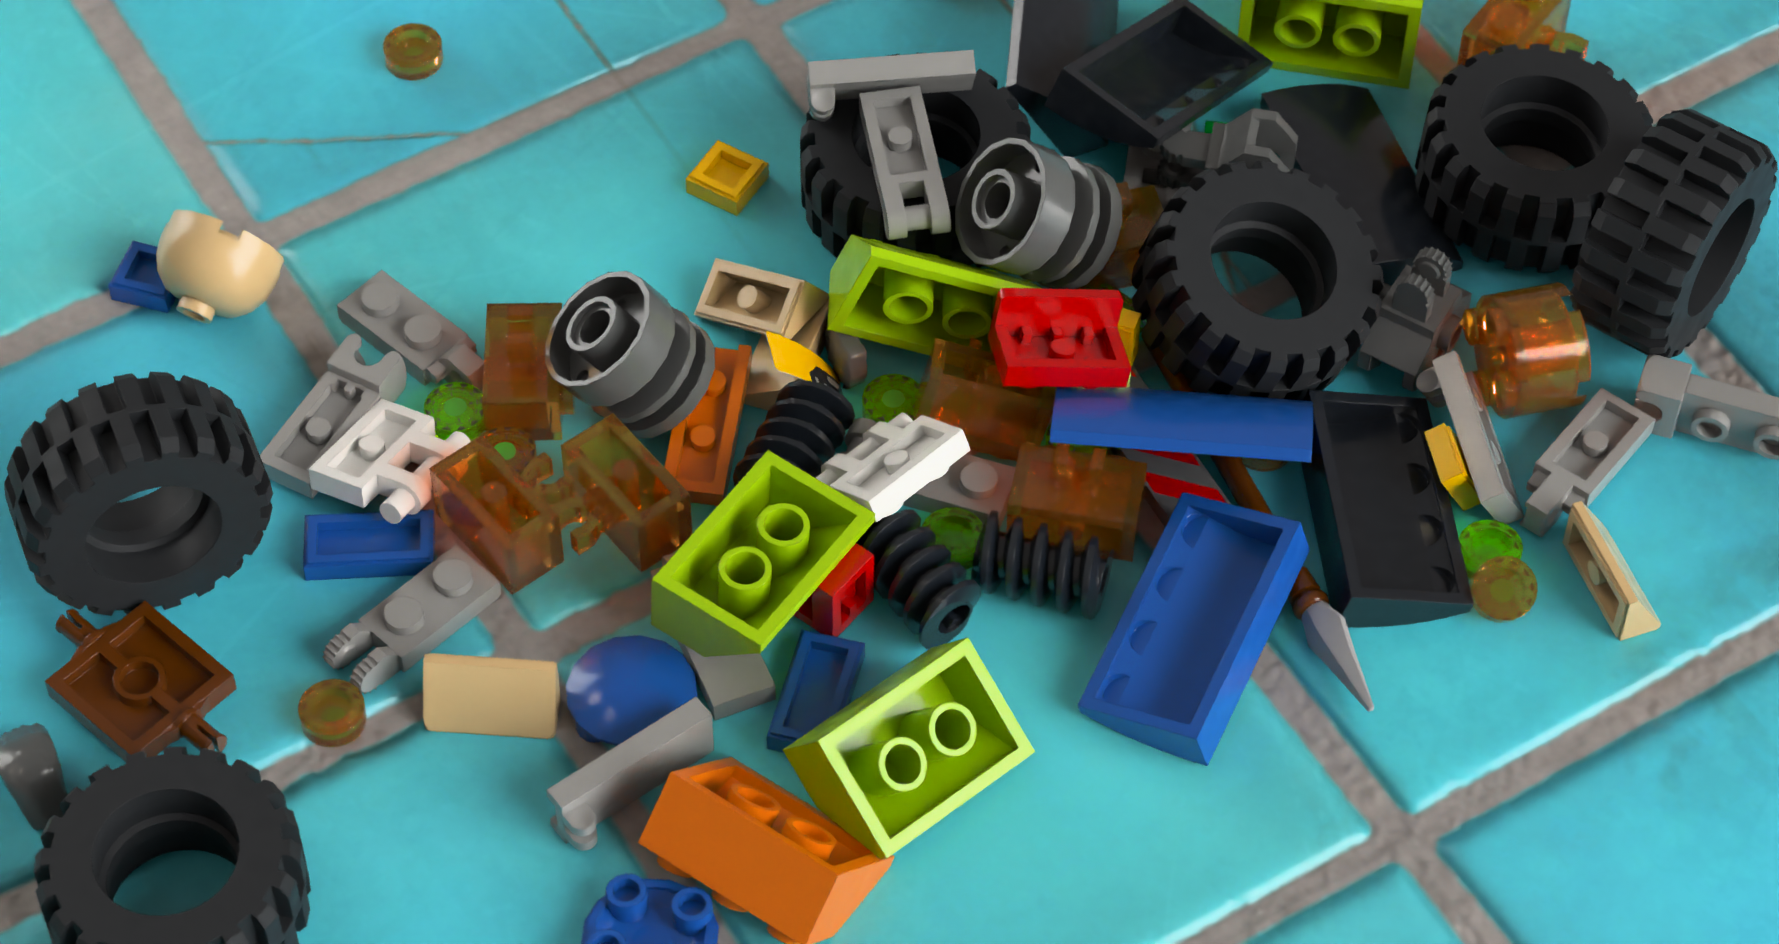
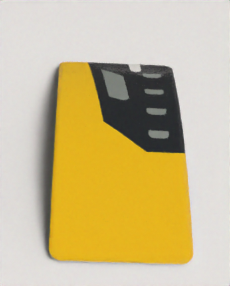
[766,331,843,395]

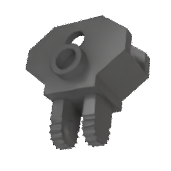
[1157,108,1298,190]
[1357,246,1472,392]

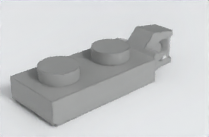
[337,270,489,400]
[1520,388,1656,538]

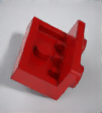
[988,288,1131,389]

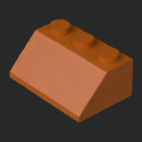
[638,757,895,944]

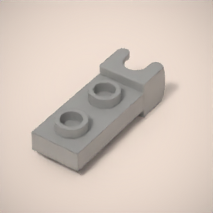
[260,334,407,499]
[1634,354,1779,459]

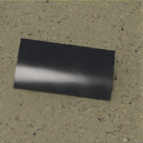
[1006,0,1119,157]
[1044,0,1273,148]
[1260,84,1463,285]
[1301,390,1474,628]

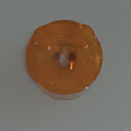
[1462,282,1591,419]

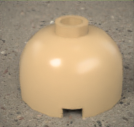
[156,209,284,324]

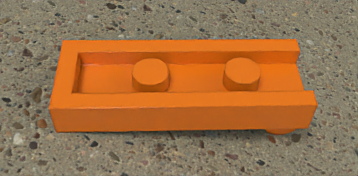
[660,344,753,506]

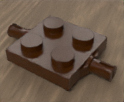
[45,601,237,762]

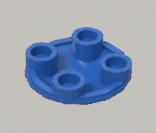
[566,635,697,746]
[581,873,719,944]

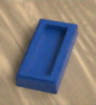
[303,509,435,581]
[767,629,865,753]

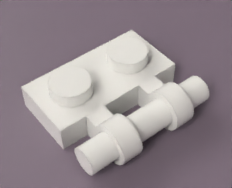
[309,398,472,524]
[816,413,970,522]

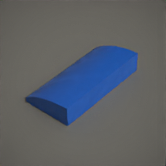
[1050,387,1313,463]
[1077,492,1310,766]

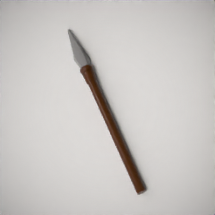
[1141,333,1374,712]

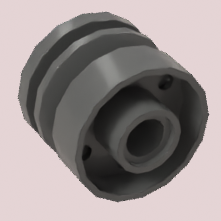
[955,137,1122,289]
[545,271,715,439]

